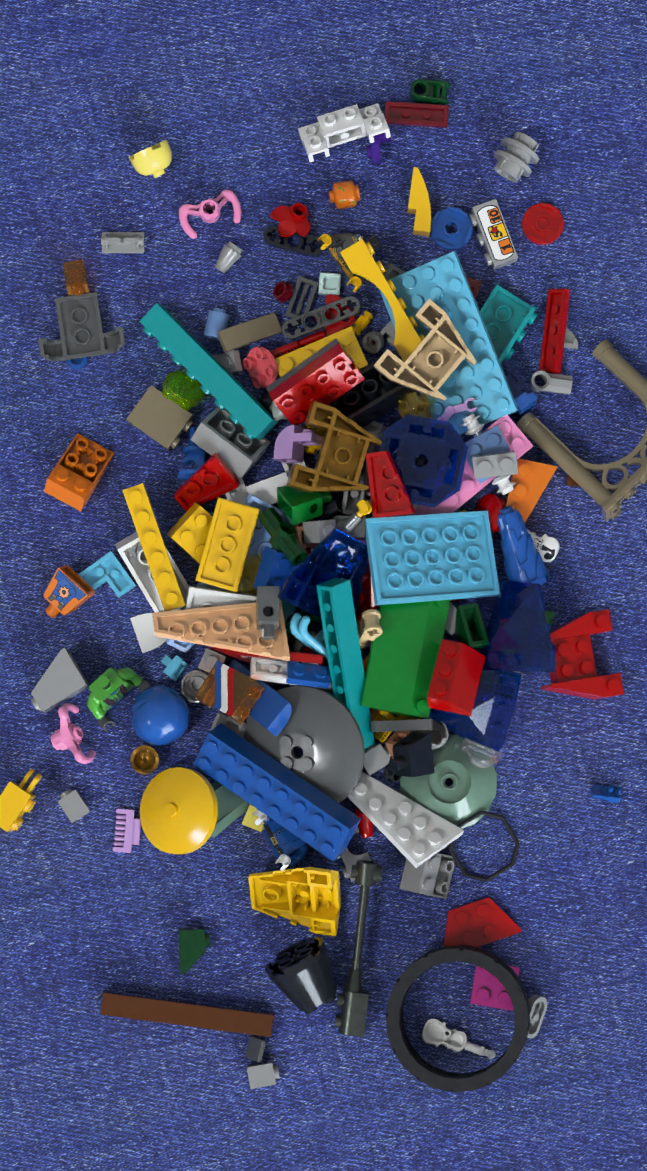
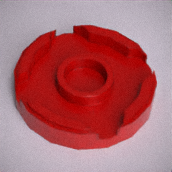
[522,202,564,245]

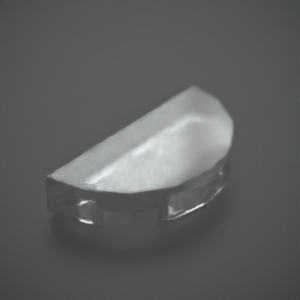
[462,738,502,768]

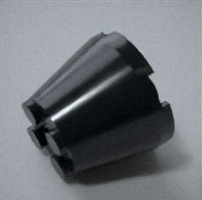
[265,937,337,1014]

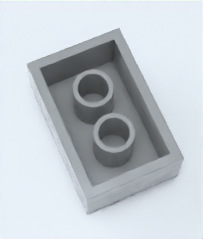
[190,407,271,478]

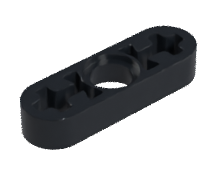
[264,226,324,258]

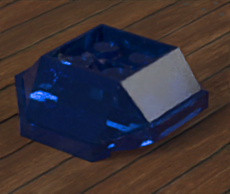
[379,414,468,508]

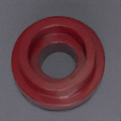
[273,282,293,303]

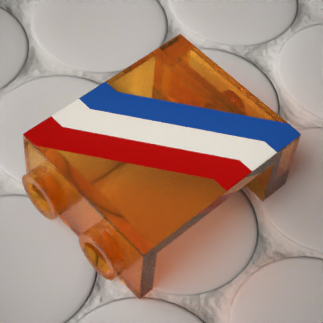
[195,661,264,725]

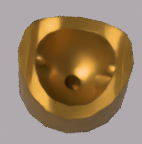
[130,745,160,775]

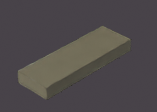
[216,312,282,353]

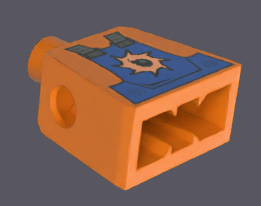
[43,565,96,618]

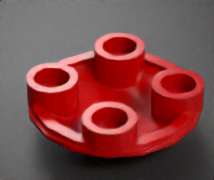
[474,494,505,534]

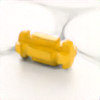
[352,310,373,336]

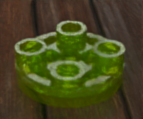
[162,371,205,410]

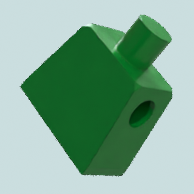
[277,486,331,525]

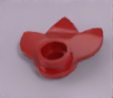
[270,203,311,237]
[314,294,356,336]

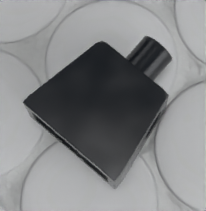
[389,731,435,777]

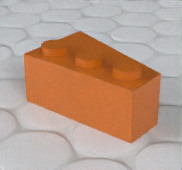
[505,458,558,523]

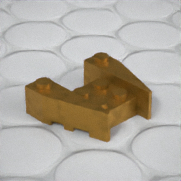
[286,401,382,492]

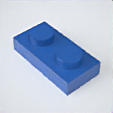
[286,661,330,689]

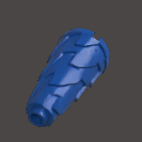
[497,506,550,592]

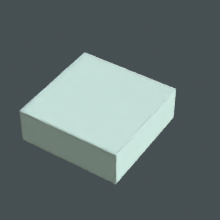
[318,273,341,296]

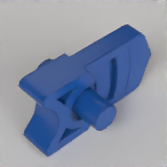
[590,784,622,803]

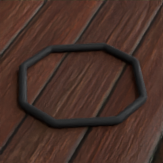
[448,810,520,882]

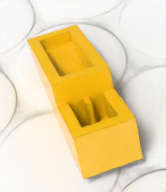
[407,167,431,237]

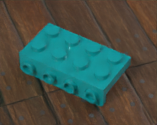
[480,285,538,369]

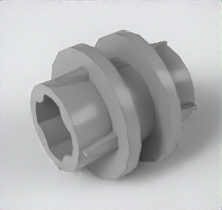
[494,132,540,182]

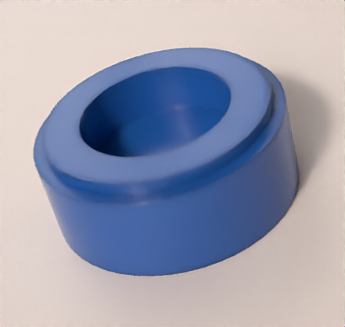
[66,357,88,370]

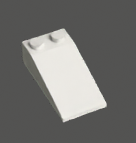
[115,531,189,613]

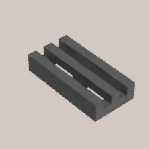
[285,276,319,323]

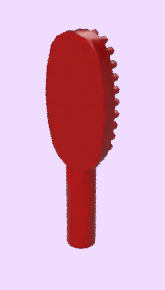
[270,330,325,359]

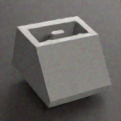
[400,853,455,899]

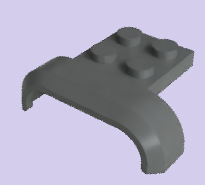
[38,292,125,362]

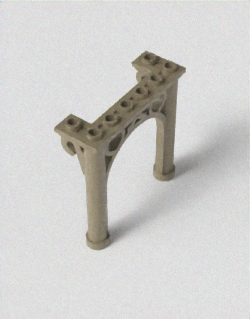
[516,339,647,522]

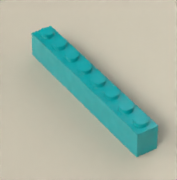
[139,303,278,440]
[316,578,375,749]

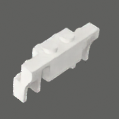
[298,103,390,162]
[225,459,306,506]

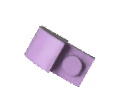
[274,425,323,464]

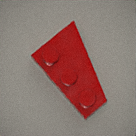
[366,451,416,518]
[174,452,240,512]

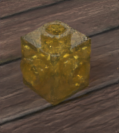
[398,391,432,425]

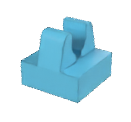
[161,655,189,682]

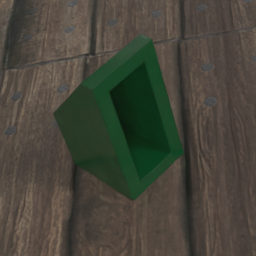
[455,603,489,651]
[179,928,210,974]

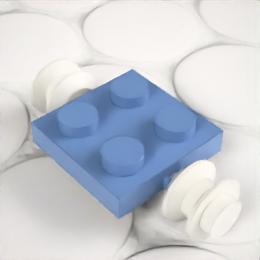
[459,413,516,495]

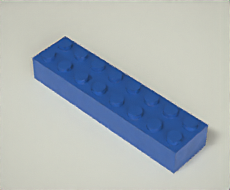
[193,723,361,861]

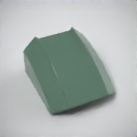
[211,781,248,839]

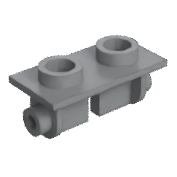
[101,232,144,254]

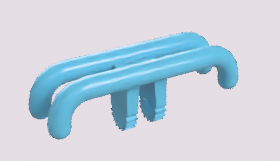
[290,613,328,663]

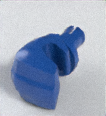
[178,427,208,481]

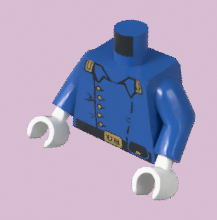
[252,809,309,871]

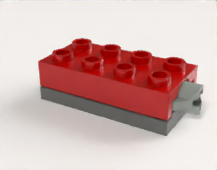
[266,339,365,426]

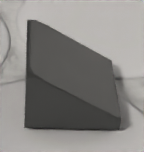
[246,1036,266,1062]

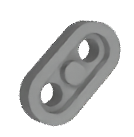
[527,994,548,1038]

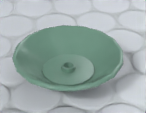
[400,734,497,829]

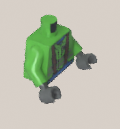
[87,667,152,732]

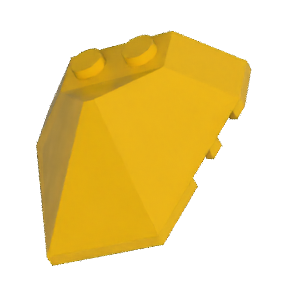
[248,867,341,936]

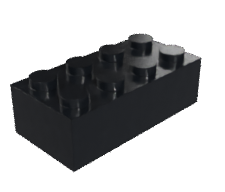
[328,350,420,428]

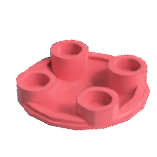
[242,346,278,389]

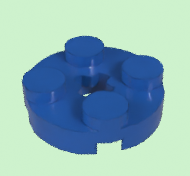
[430,207,473,251]

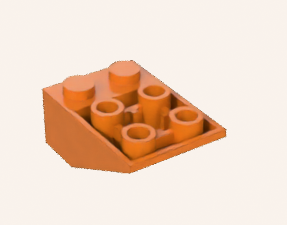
[44,433,114,512]

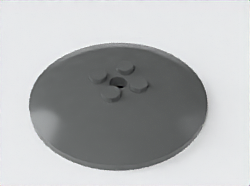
[243,686,364,803]

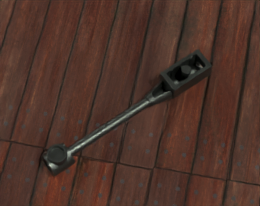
[334,860,383,1037]

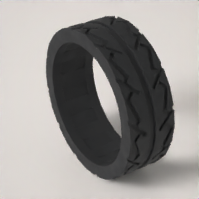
[386,945,530,1092]

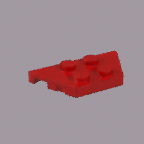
[443,897,522,947]

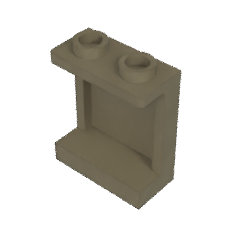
[126,385,194,451]

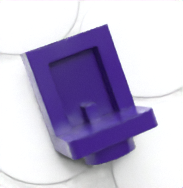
[366,133,391,165]

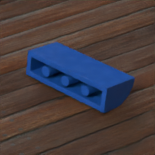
[212,659,292,737]

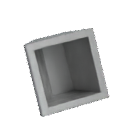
[30,648,90,713]

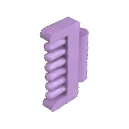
[113,809,141,853]

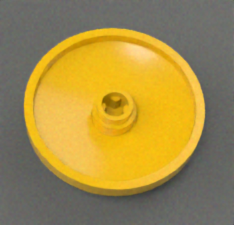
[140,767,218,854]

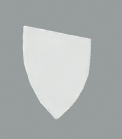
[130,613,167,653]

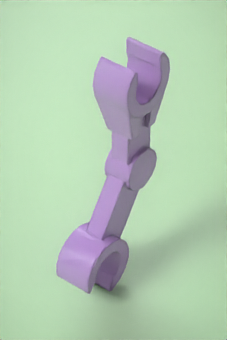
[429,398,479,435]

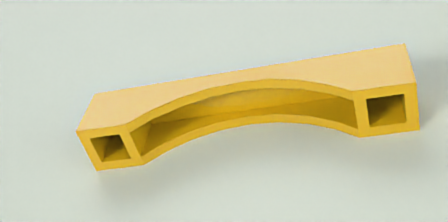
[340,239,425,362]
[122,483,186,612]

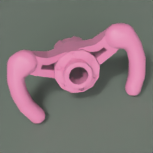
[179,190,242,239]
[51,703,96,764]

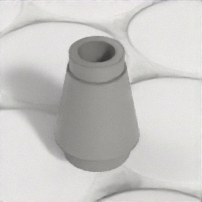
[214,241,243,274]

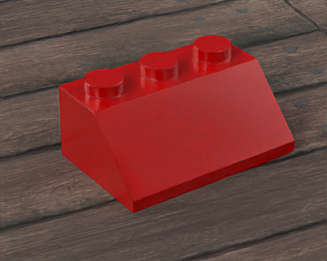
[427,639,486,716]

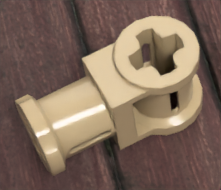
[358,609,383,649]

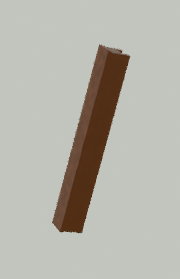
[100,991,275,1037]

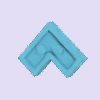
[78,551,136,598]

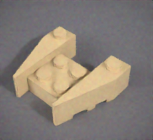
[374,299,476,402]

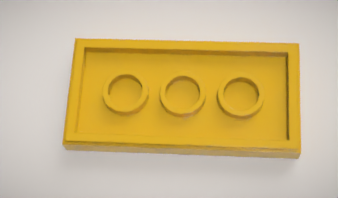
[195,497,260,592]

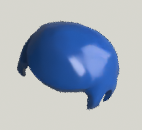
[131,684,190,746]

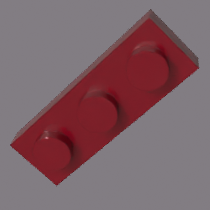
[385,101,449,128]

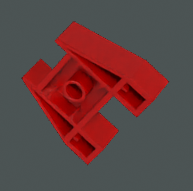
[533,609,624,700]

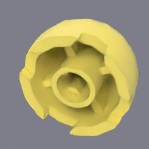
[129,140,172,178]

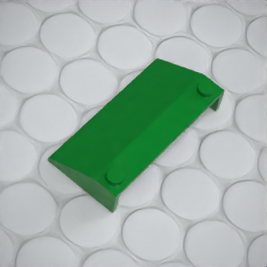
[360,600,450,719]

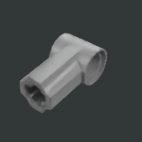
[529,371,573,395]

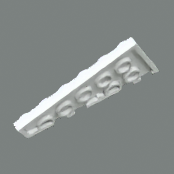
[347,772,464,868]

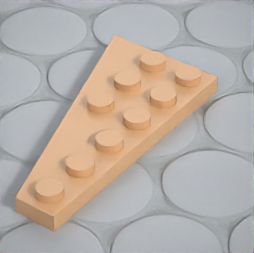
[152,600,290,661]

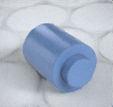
[203,308,229,341]

